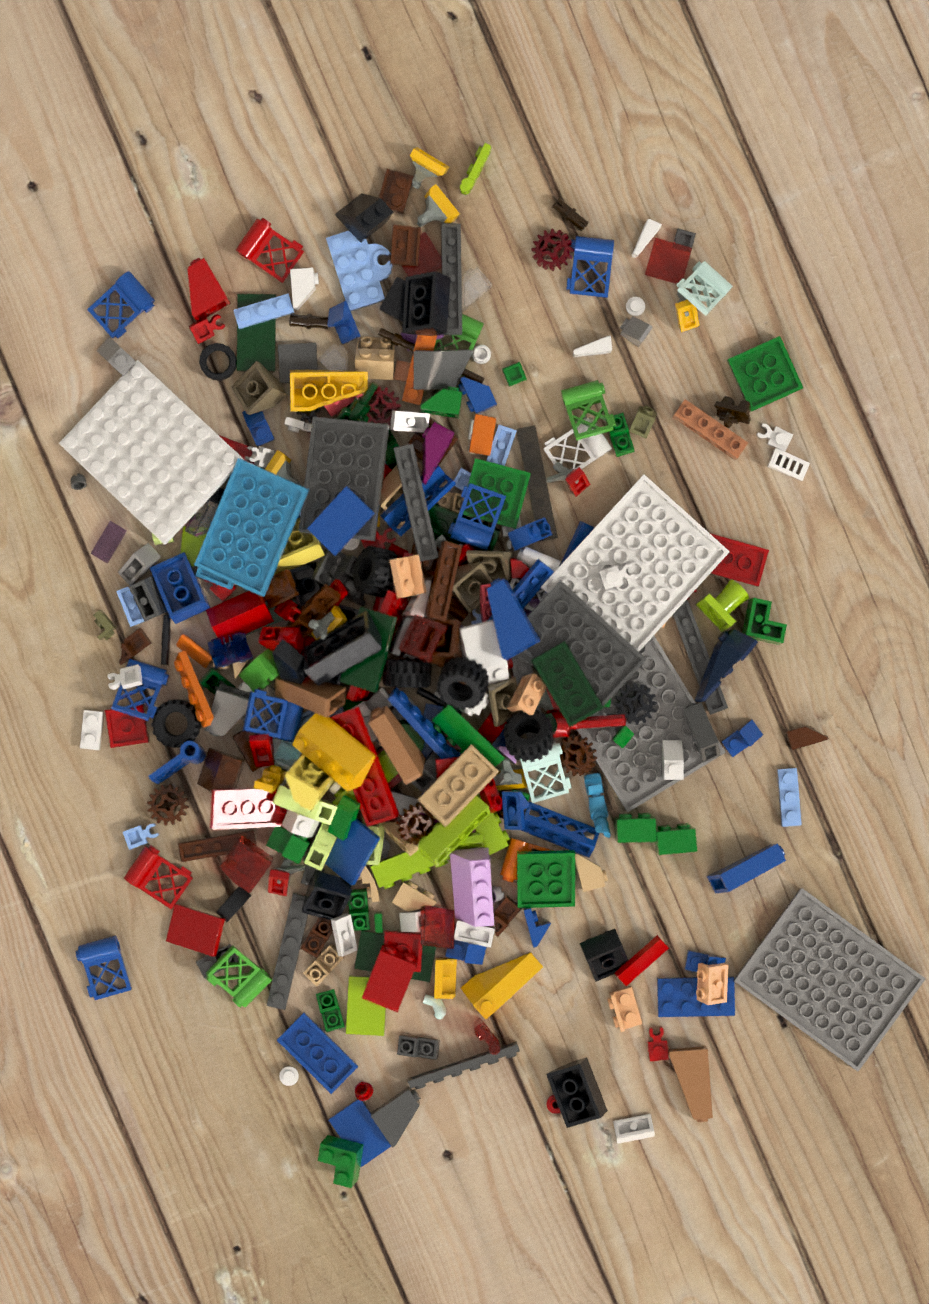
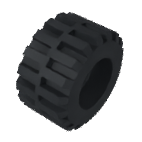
[353,546,397,598]
[437,657,489,709]
[383,659,432,688]
[151,699,202,748]
[504,710,554,762]

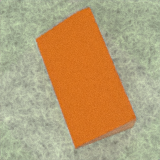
[469,414,496,456]
[176,634,214,668]

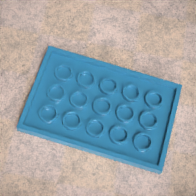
[194,458,309,597]

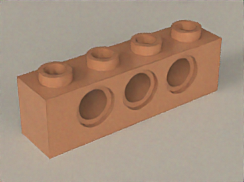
[673,399,748,460]

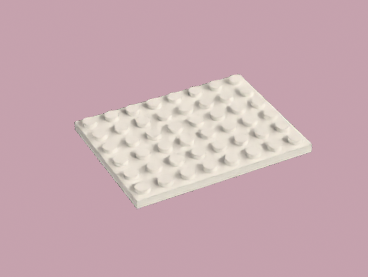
[59,360,244,545]
[541,475,730,651]

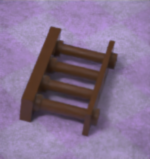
[411,541,462,621]

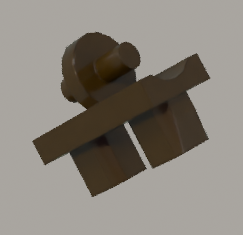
[714,396,751,428]

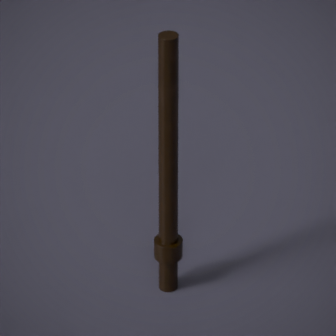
[378,328,485,384]

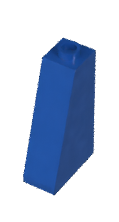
[487,578,540,660]
[707,843,786,893]

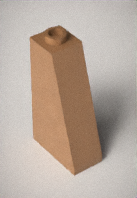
[274,675,346,717]
[368,705,426,785]
[668,1046,713,1122]

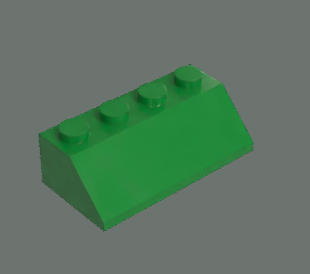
[432,704,505,767]

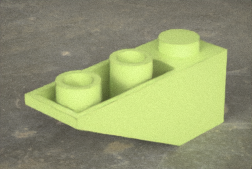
[272,785,337,825]
[304,822,337,871]

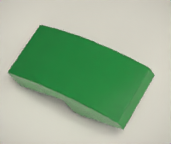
[606,413,635,457]
[327,795,360,841]
[348,888,370,931]
[316,989,345,1033]

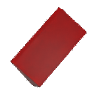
[206,591,274,645]

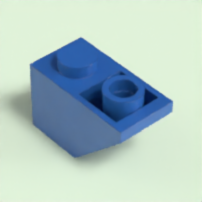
[458,377,497,414]
[507,517,552,550]

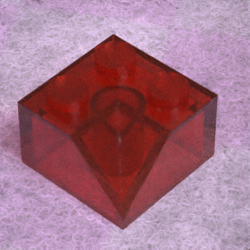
[219,836,273,893]

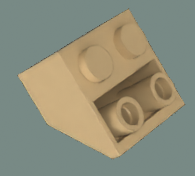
[355,336,395,380]

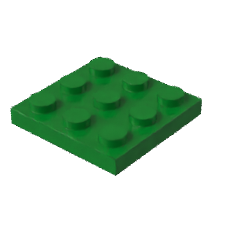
[727,336,803,413]
[463,458,531,529]
[517,850,575,908]

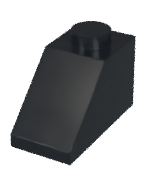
[272,640,308,685]

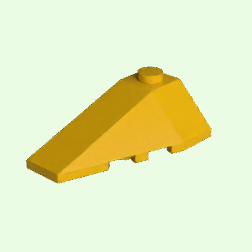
[290,370,368,411]
[461,952,543,1020]

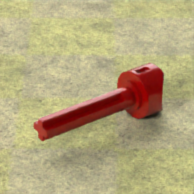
[552,712,626,738]

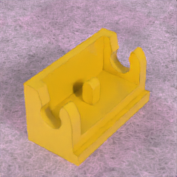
[434,958,457,999]

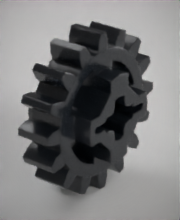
[615,683,657,725]

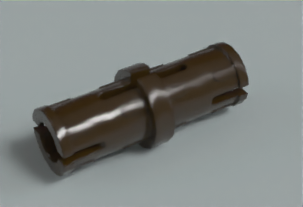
[552,198,589,232]
[289,314,328,329]

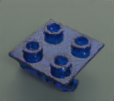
[207,632,253,668]

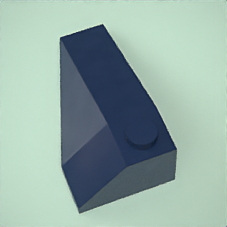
[694,629,758,703]

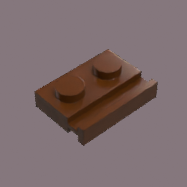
[379,169,414,214]
[390,225,421,267]
[263,569,300,609]

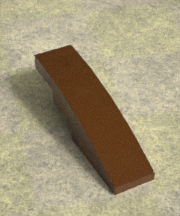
[285,584,341,638]

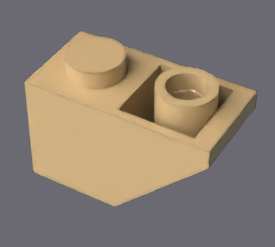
[392,880,437,912]

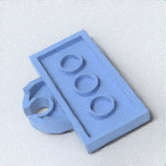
[326,230,393,311]

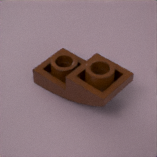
[232,730,261,772]
[300,917,333,959]

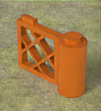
[500,838,555,883]

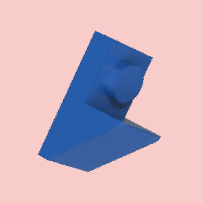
[327,301,361,344]
[242,411,275,447]
[721,720,763,757]
[502,791,530,830]
[523,908,551,948]
[445,937,486,965]
[684,950,726,972]

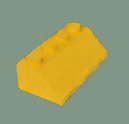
[292,713,376,792]

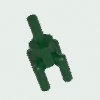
[336,381,379,422]

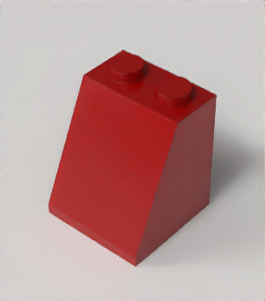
[187,258,231,321]
[362,945,418,1013]

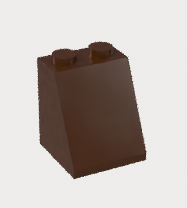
[416,618,463,668]
[197,747,245,792]

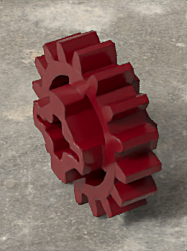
[531,229,574,271]
[367,386,401,427]

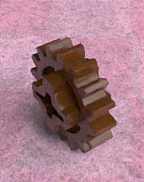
[560,734,597,776]
[147,784,189,826]
[396,802,437,846]

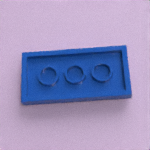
[657,976,735,1017]
[277,1012,358,1094]

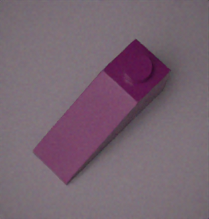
[422,422,454,485]

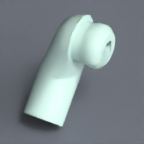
[423,994,446,1019]

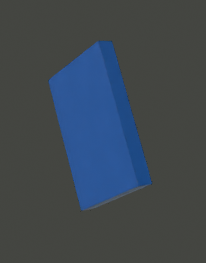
[307,486,375,556]
[325,818,380,885]
[328,1099,391,1167]

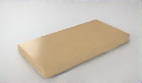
[418,744,499,827]

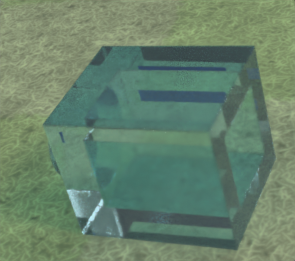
[274,741,302,767]

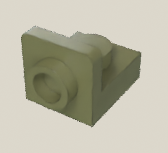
[629,406,657,438]
[94,610,117,640]

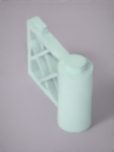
[676,261,733,316]
[520,740,572,803]

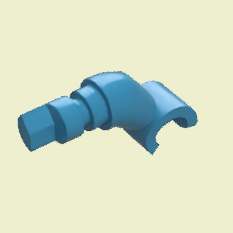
[584,773,611,838]

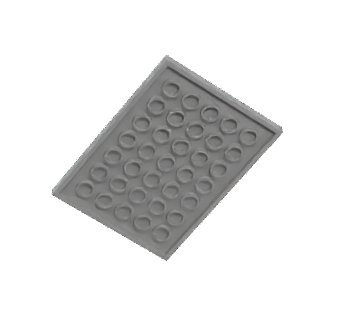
[577,636,726,812]
[734,888,926,1071]

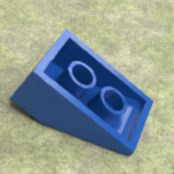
[150,552,210,624]

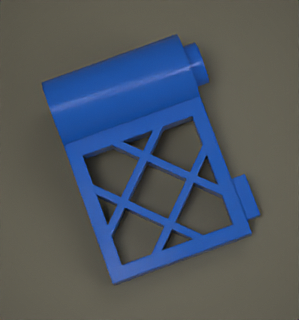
[566,236,614,298]
[87,271,155,339]
[448,483,506,551]
[111,659,169,721]
[243,689,304,742]
[148,741,206,785]
[76,935,132,1000]

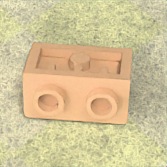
[390,555,426,599]
[507,673,546,715]
[696,963,728,1005]
[607,986,642,1032]

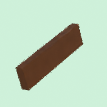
[178,830,257,862]

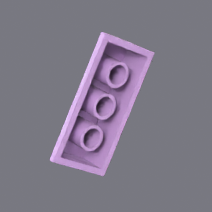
[450,848,494,927]

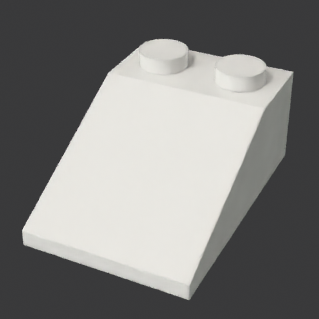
[459,619,509,685]

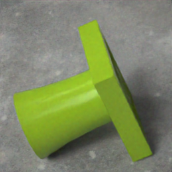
[695,580,749,632]

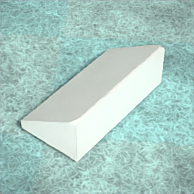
[613,1114,655,1143]

